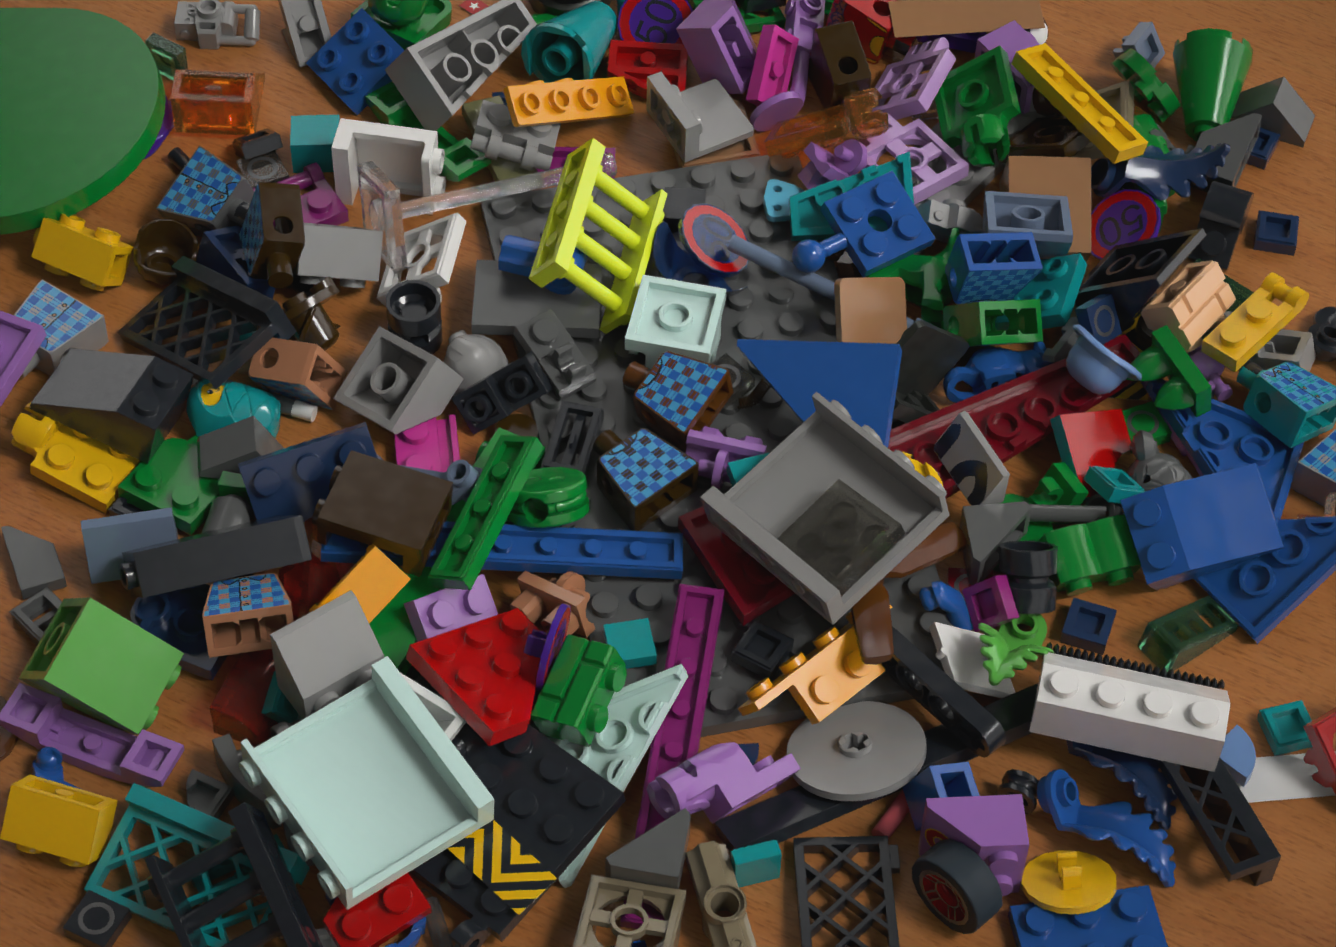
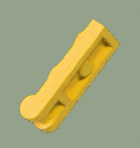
[1201,272,1309,372]

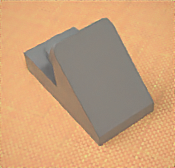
[278,0,332,67]

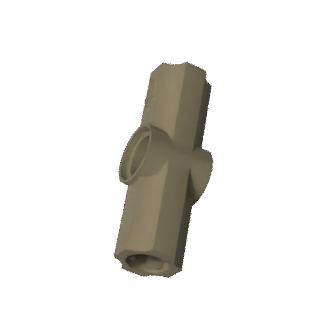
[685,841,757,947]

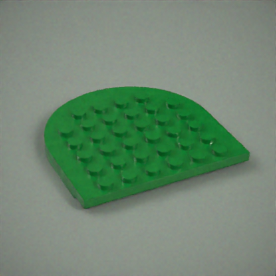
[0,8,166,235]

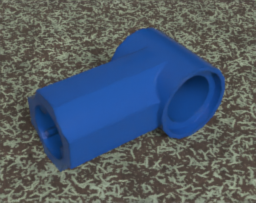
[498,235,588,295]

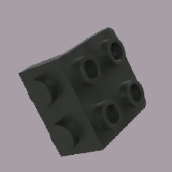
[892,320,969,423]

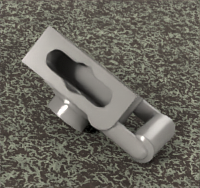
[174,0,261,49]
[916,199,983,243]

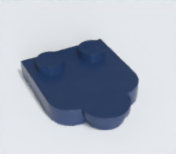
[130,584,228,681]

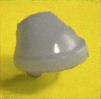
[444,330,508,396]

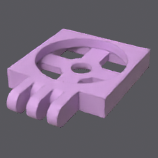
[862,37,956,127]
[854,114,969,205]

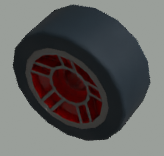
[912,839,1003,934]

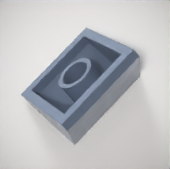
[982,191,1073,259]
[80,507,178,584]

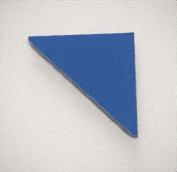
[737,339,902,448]
[1145,379,1304,519]
[1194,516,1336,644]

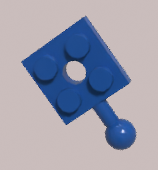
[792,170,936,278]

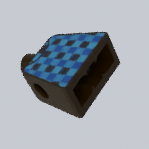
[239,181,305,288]
[593,429,699,531]

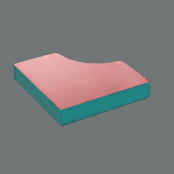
[1050,408,1131,501]

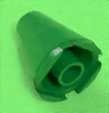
[1173,28,1253,142]

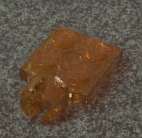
[764,88,889,159]

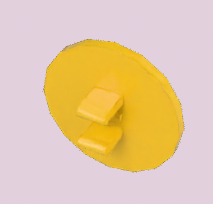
[1022,850,1116,914]

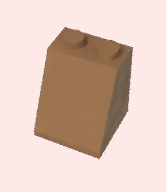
[999,156,1091,263]

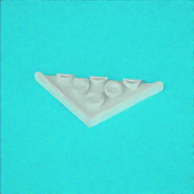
[530,664,688,888]

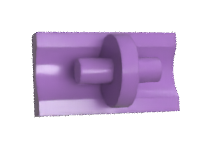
[798,139,867,189]
[686,426,767,489]

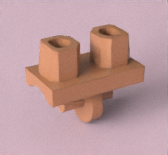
[509,570,595,638]

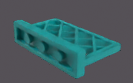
[84,783,310,947]

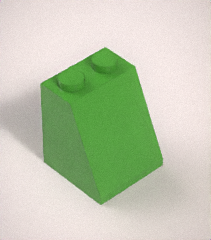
[18,597,184,735]

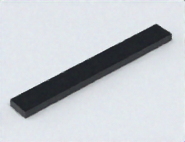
[715,683,1038,852]

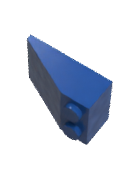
[1120,463,1285,591]

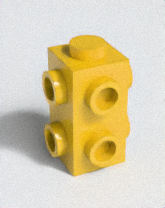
[31,213,134,291]

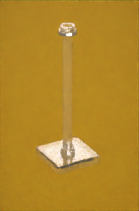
[357,153,617,269]

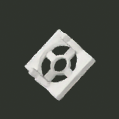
[377,212,467,306]

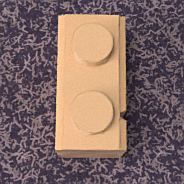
[1141,260,1236,353]

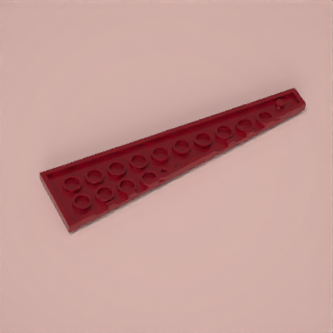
[678,334,1140,626]

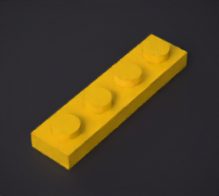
[1011,43,1148,164]

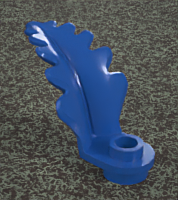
[1037,769,1176,888]

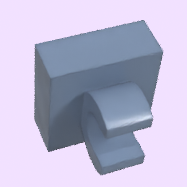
[1113,22,1165,68]

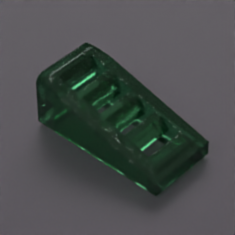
[1138,595,1239,672]

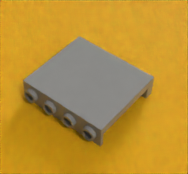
[700,392,949,625]

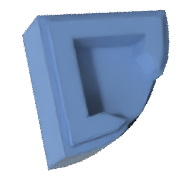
[1220,725,1256,787]

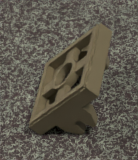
[573,875,686,947]

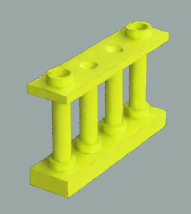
[529,138,668,334]

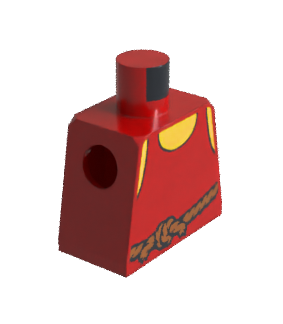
[826,0,917,64]

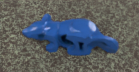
[943,342,1052,403]

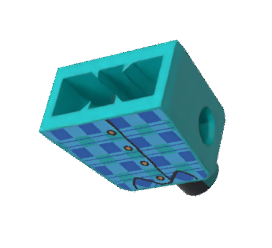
[1237,361,1336,448]

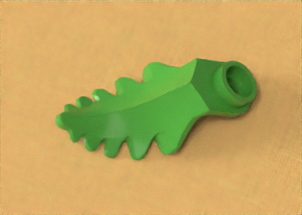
[978,613,1054,686]

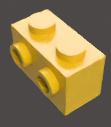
[0,775,118,867]

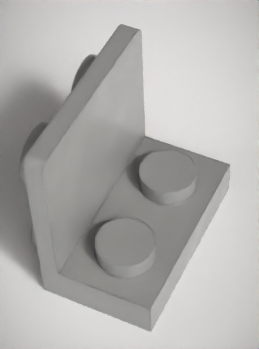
[646,72,754,163]

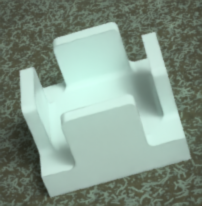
[625,275,726,369]

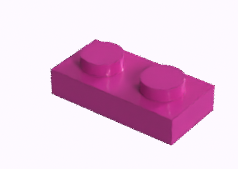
[746,24,799,107]

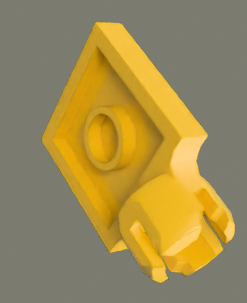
[11,401,141,514]

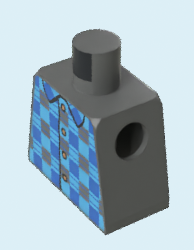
[156,146,255,237]

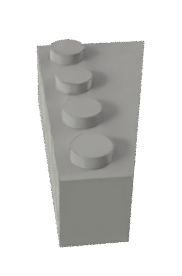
[385,0,537,131]

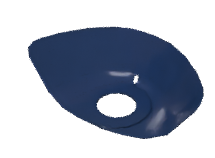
[653,221,748,298]

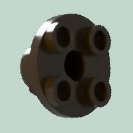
[282,277,341,351]

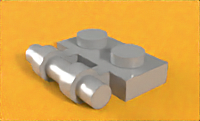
[470,100,561,172]

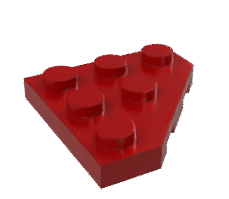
[406,608,541,746]

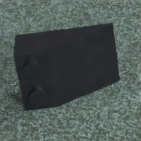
[1075,228,1206,332]
[30,349,194,464]

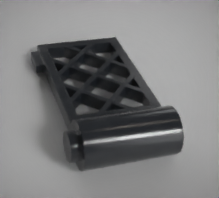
[793,836,900,947]

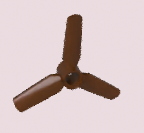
[851,522,967,665]

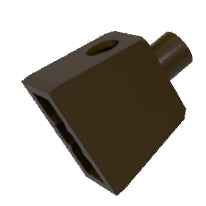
[808,20,872,124]

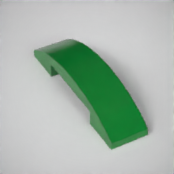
[365,82,491,182]

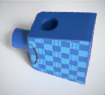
[945,232,1043,304]

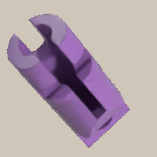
[647,742,801,824]

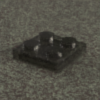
[777,479,905,597]

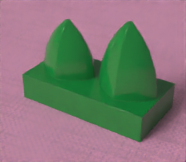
[1126,325,1212,417]

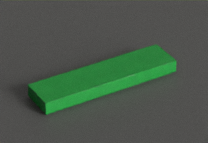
[427,435,544,590]

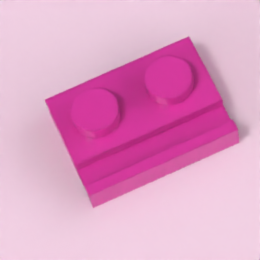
[394,414,460,472]

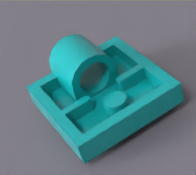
[995,253,1087,330]

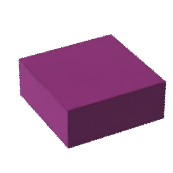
[962,575,1019,632]

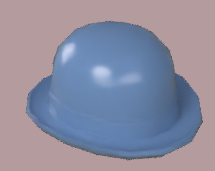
[1066,324,1142,395]

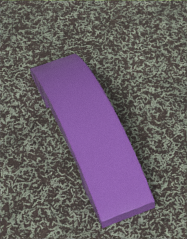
[0,683,185,787]

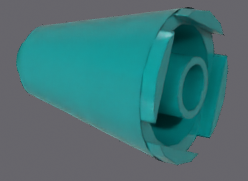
[521,1,618,83]

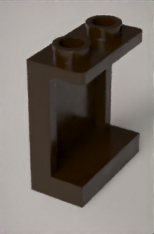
[312,450,453,577]

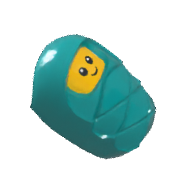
[186,381,281,438]

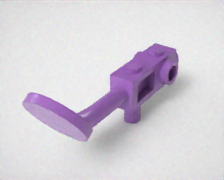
[750,0,825,132]

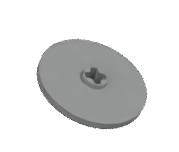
[787,701,927,801]

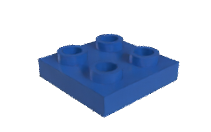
[306,8,405,116]

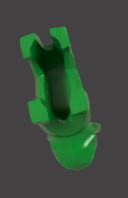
[866,228,960,328]

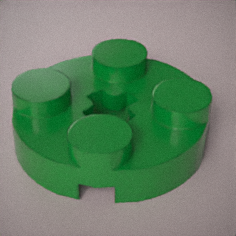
[1111,48,1181,123]

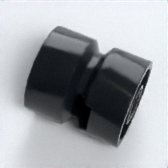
[386,280,443,355]
[999,541,1058,614]

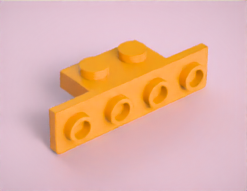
[503,76,634,127]
[738,605,893,725]

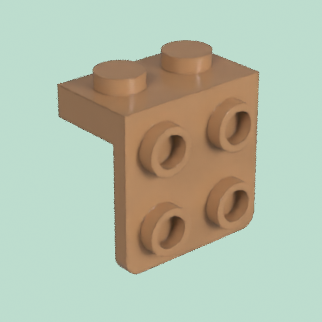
[834,277,907,344]

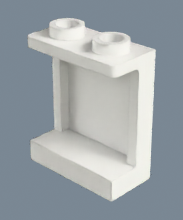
[331,118,446,215]

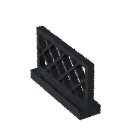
[118,256,296,390]

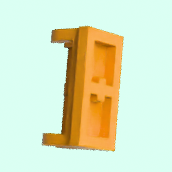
[309,544,410,623]

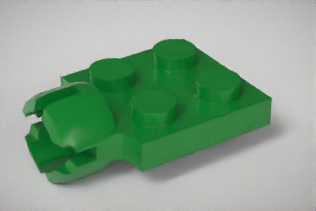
[935,45,1021,167]

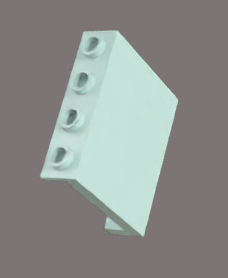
[239,656,494,910]

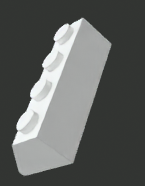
[1029,652,1230,772]

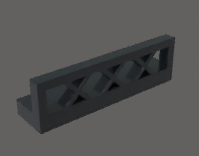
[1155,757,1281,886]

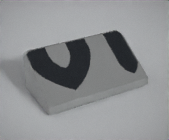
[934,411,1010,506]

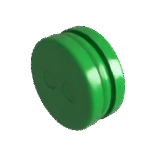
[508,467,590,528]

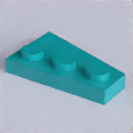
[789,151,914,241]

